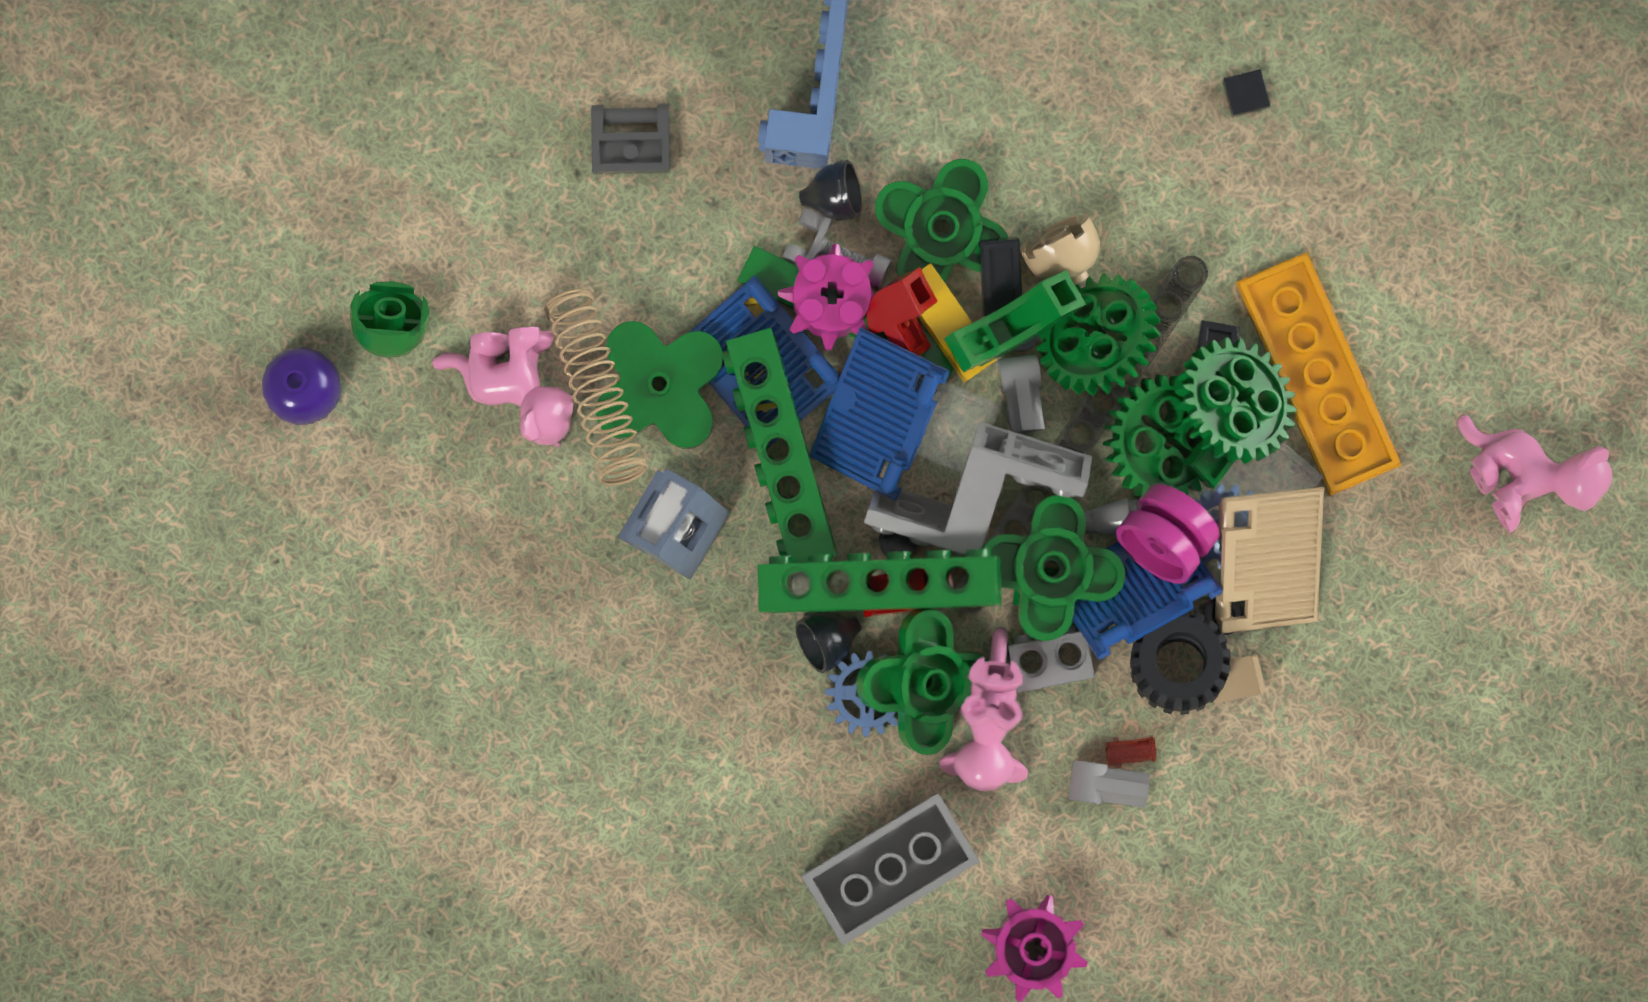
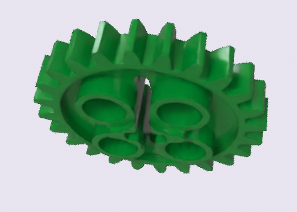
[1037,273,1161,396]
[1175,337,1297,464]
[1103,375,1202,497]

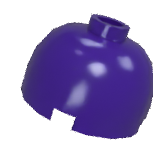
[262,347,341,425]

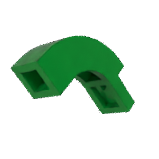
[944,271,1086,373]

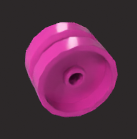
[1116,484,1220,584]

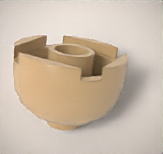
[1020,214,1100,285]

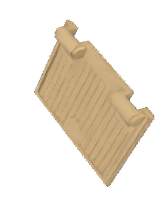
[1215,487,1324,634]

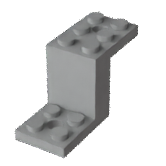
[864,421,1092,557]

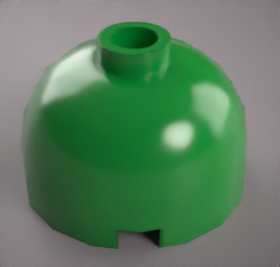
[350,281,430,358]

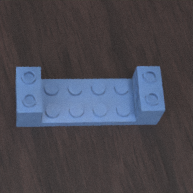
[758,0,848,169]

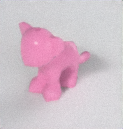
[432,327,573,447]
[1457,415,1612,533]
[940,627,1028,791]

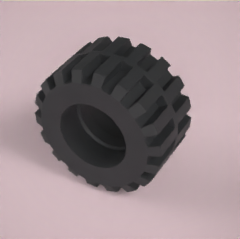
[1130,612,1231,715]

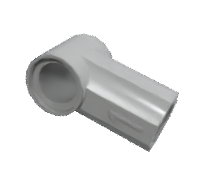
[997,354,1045,434]
[1068,760,1150,808]

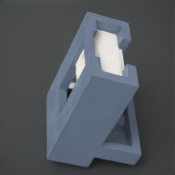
[618,469,730,580]

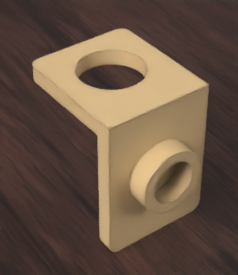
[1213,654,1266,704]

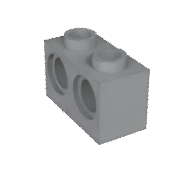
[1007,625,1095,693]

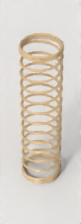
[544,289,648,486]

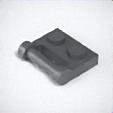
[591,103,670,174]

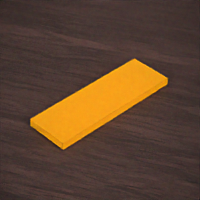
[1235,252,1402,496]

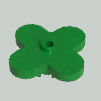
[874,159,1008,283]
[596,321,724,449]
[982,495,1125,641]
[856,608,988,755]

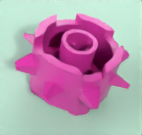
[778,244,876,350]
[981,895,1088,1002]

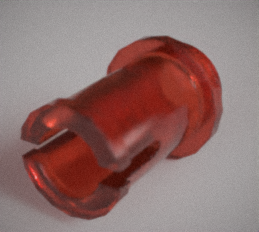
[1105,736,1157,769]

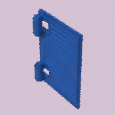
[689,275,840,448]
[810,327,949,501]
[1072,541,1223,660]

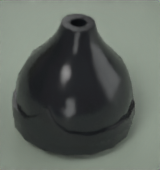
[799,160,862,221]
[795,612,861,673]

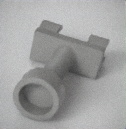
[782,208,892,288]

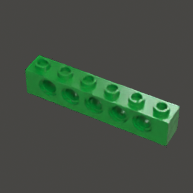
[722,328,838,563]
[757,549,1002,614]

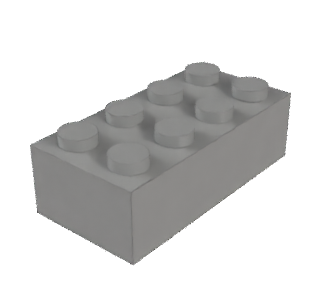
[801,793,980,945]

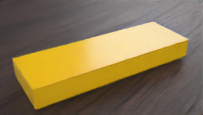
[918,263,998,383]

